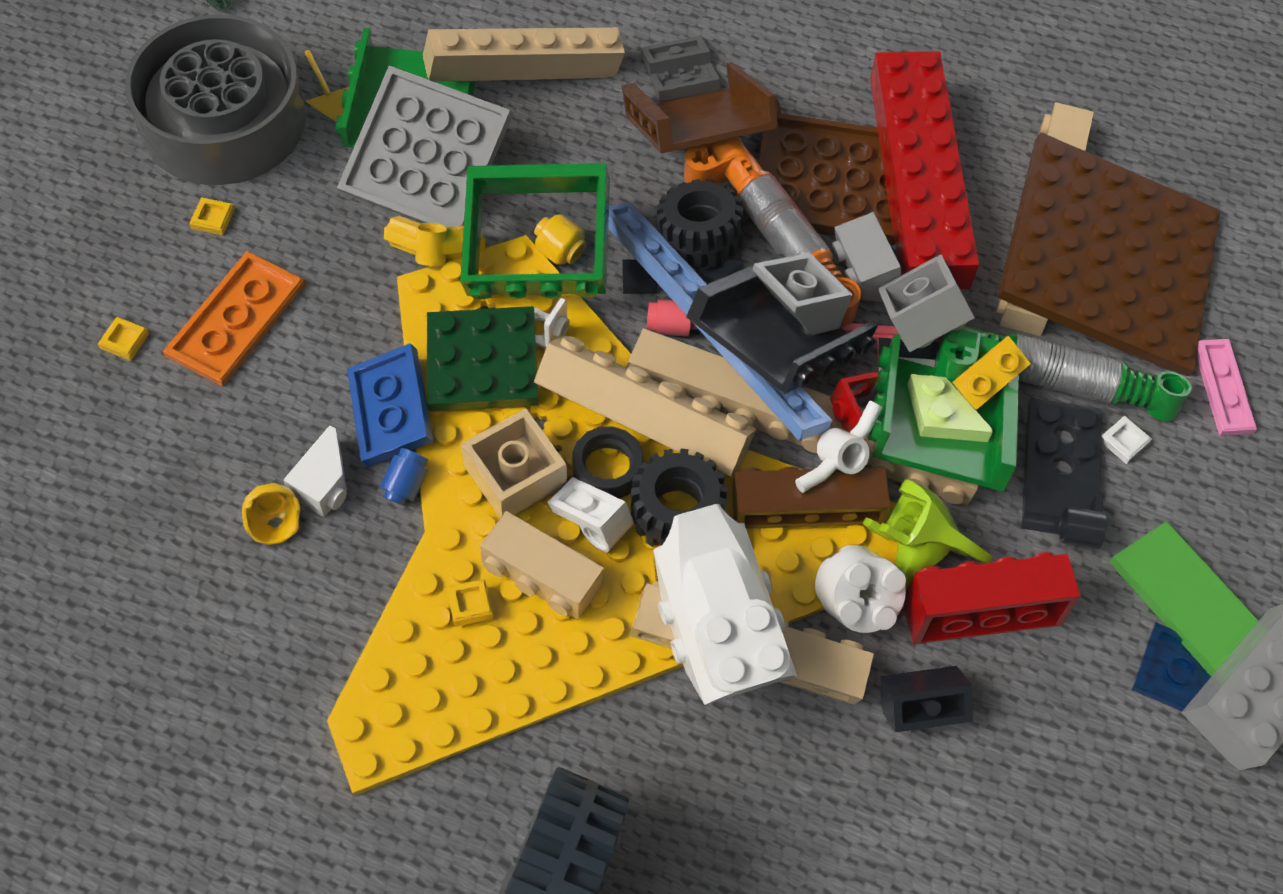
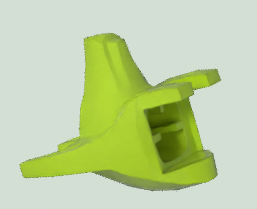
[863,479,993,591]

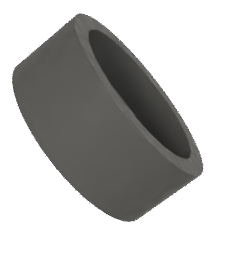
[125,14,306,185]

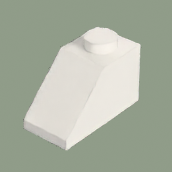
[283,426,347,517]

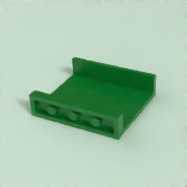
[336,28,476,148]
[868,334,1019,492]

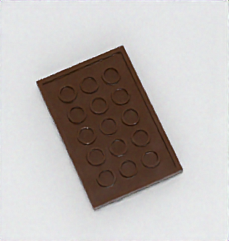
[748,113,960,244]

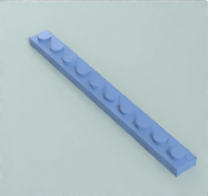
[608,202,832,441]

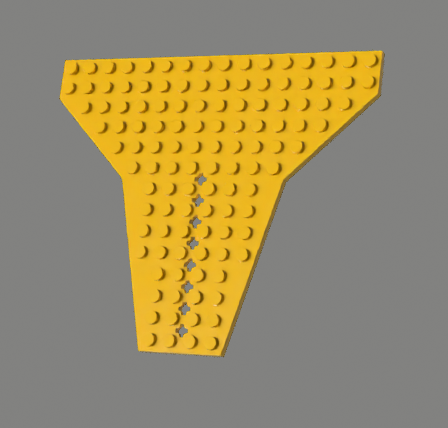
[327,235,898,797]

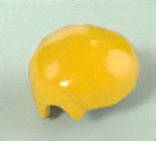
[242,483,301,545]

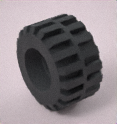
[657,179,743,269]
[630,448,728,547]

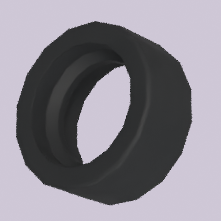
[572,426,643,499]

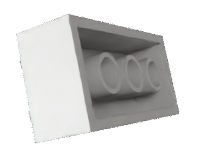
[1181,604,1283,770]

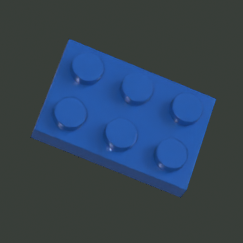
[347,343,433,467]

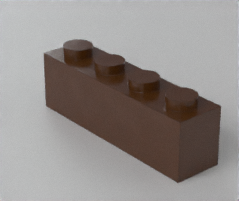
[732,465,891,529]

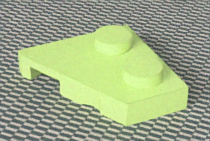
[907,374,992,442]

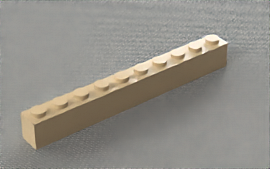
[627,328,978,506]

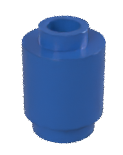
[380,448,429,506]

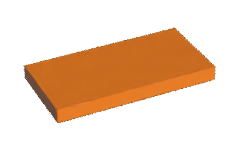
[163,251,306,387]

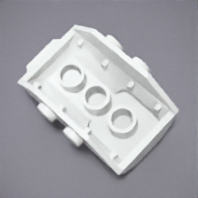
[653,504,797,705]

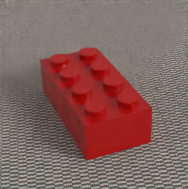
[903,552,1080,645]

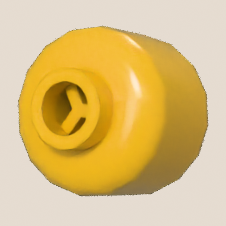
[534,214,587,266]

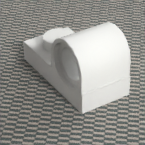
[548,477,634,552]

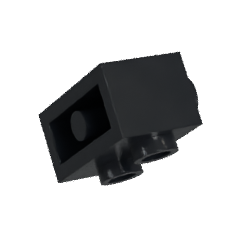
[880,665,973,732]

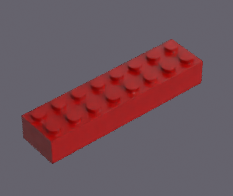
[870,51,979,289]

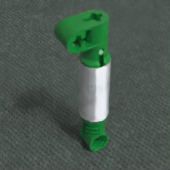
[933,325,1192,422]

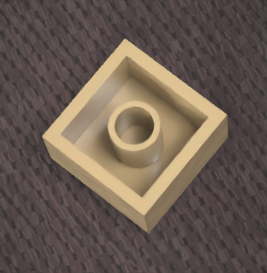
[461,408,567,518]

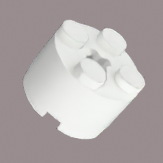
[815,545,906,633]

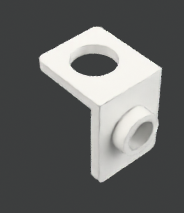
[534,298,570,350]

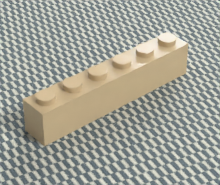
[423,27,625,82]
[534,336,756,476]
[629,582,874,705]

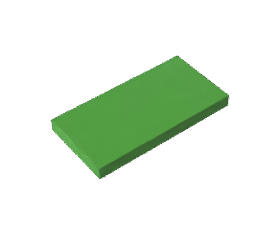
[1109,521,1258,677]

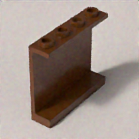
[621,62,781,154]

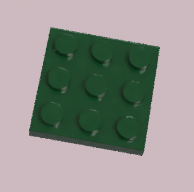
[427,306,538,412]

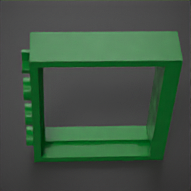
[460,163,610,299]

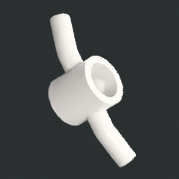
[795,401,883,493]

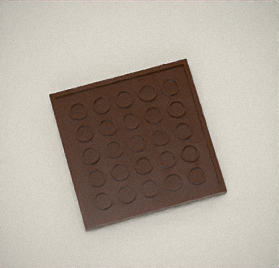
[997,132,1220,376]

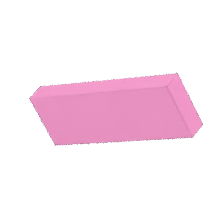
[1196,339,1257,436]

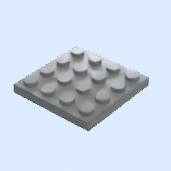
[337,66,513,227]

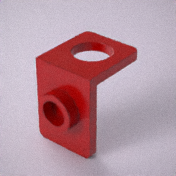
[830,372,879,433]

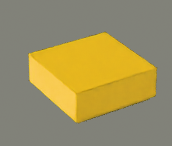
[189,197,235,236]
[98,317,149,361]
[447,579,493,627]

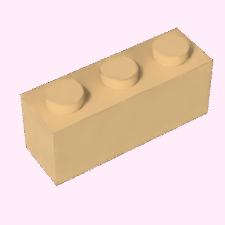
[480,511,604,620]

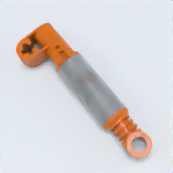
[684,137,861,326]

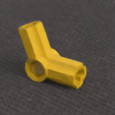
[384,216,485,266]

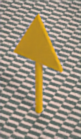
[305,50,349,122]

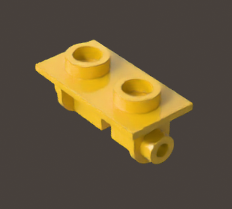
[952,336,1031,410]

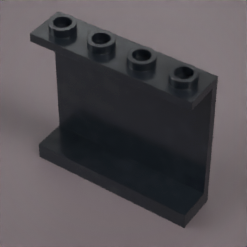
[686,253,878,394]

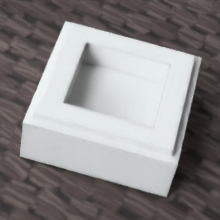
[1101,416,1152,464]

